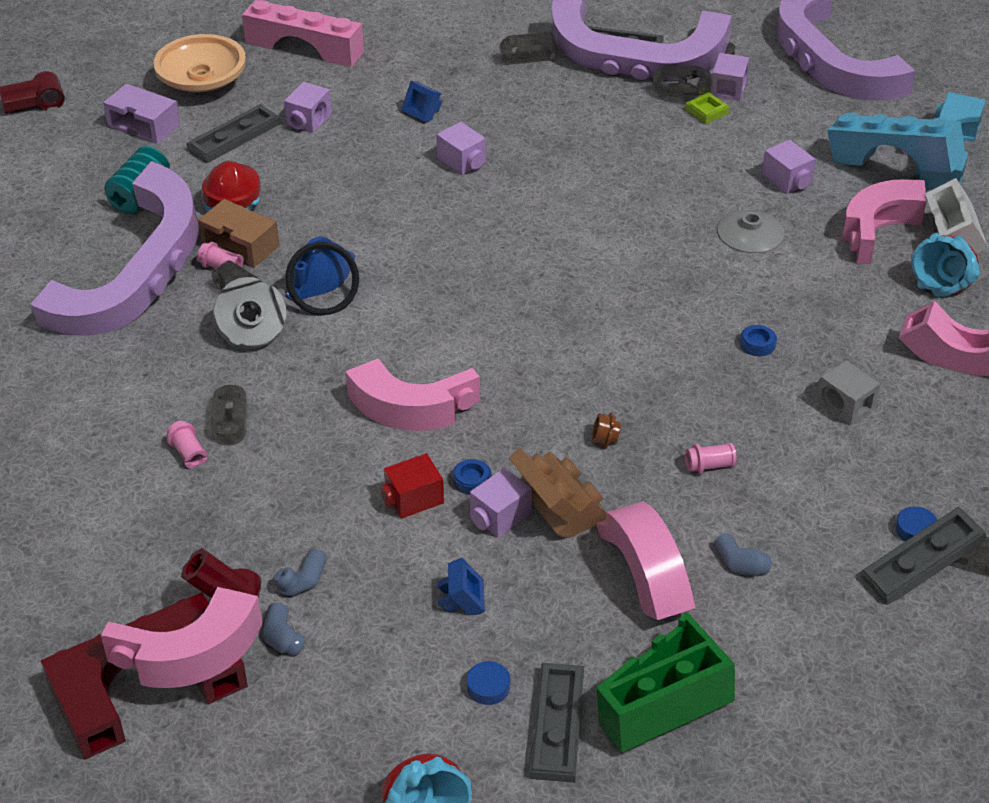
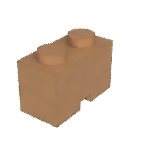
[198,199,280,268]

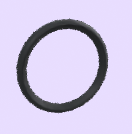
[285,241,359,316]

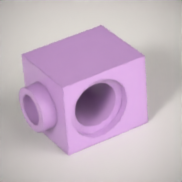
[710,53,750,101]
[284,82,332,133]

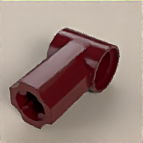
[0,71,65,113]
[181,548,262,598]

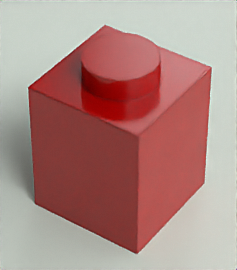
[381,453,444,519]

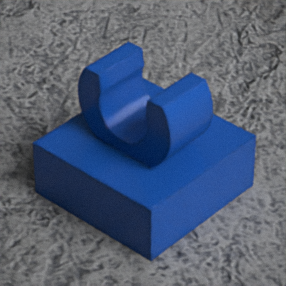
[401,81,443,122]
[437,558,485,616]

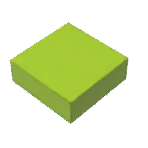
[685,92,730,124]

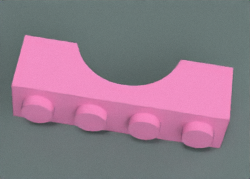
[242,0,364,67]

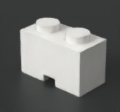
[925,178,989,253]

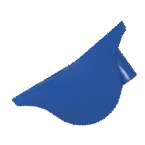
[286,236,356,302]

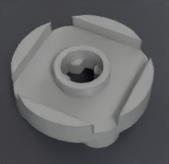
[213,277,286,350]

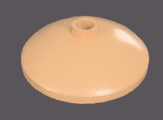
[153,34,246,92]

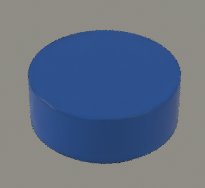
[740,325,777,357]
[453,459,491,495]
[896,506,937,541]
[467,661,510,705]

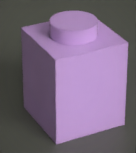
[436,121,486,175]
[762,140,815,194]
[470,467,532,538]

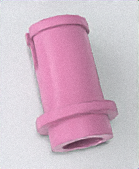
[197,242,244,276]
[167,421,208,469]
[685,443,737,475]

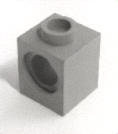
[817,360,880,426]

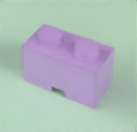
[103,84,180,144]

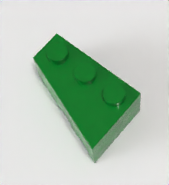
[596,612,735,753]

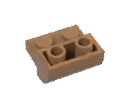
[509,447,607,537]

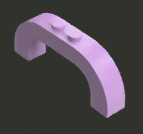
[552,0,732,81]
[776,0,915,100]
[30,161,199,336]

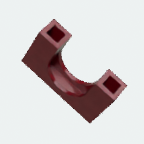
[40,592,248,760]

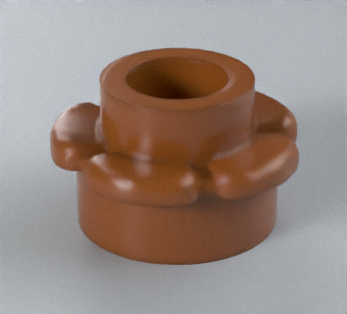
[591,412,621,449]

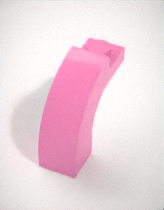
[842,179,927,265]
[899,301,989,376]
[345,358,480,431]
[596,501,696,620]
[101,587,262,688]

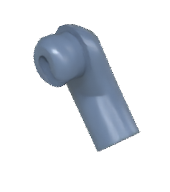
[714,533,772,576]
[274,549,327,596]
[263,603,305,656]

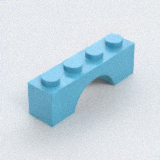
[914,92,986,190]
[827,112,966,173]

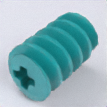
[104,146,170,215]

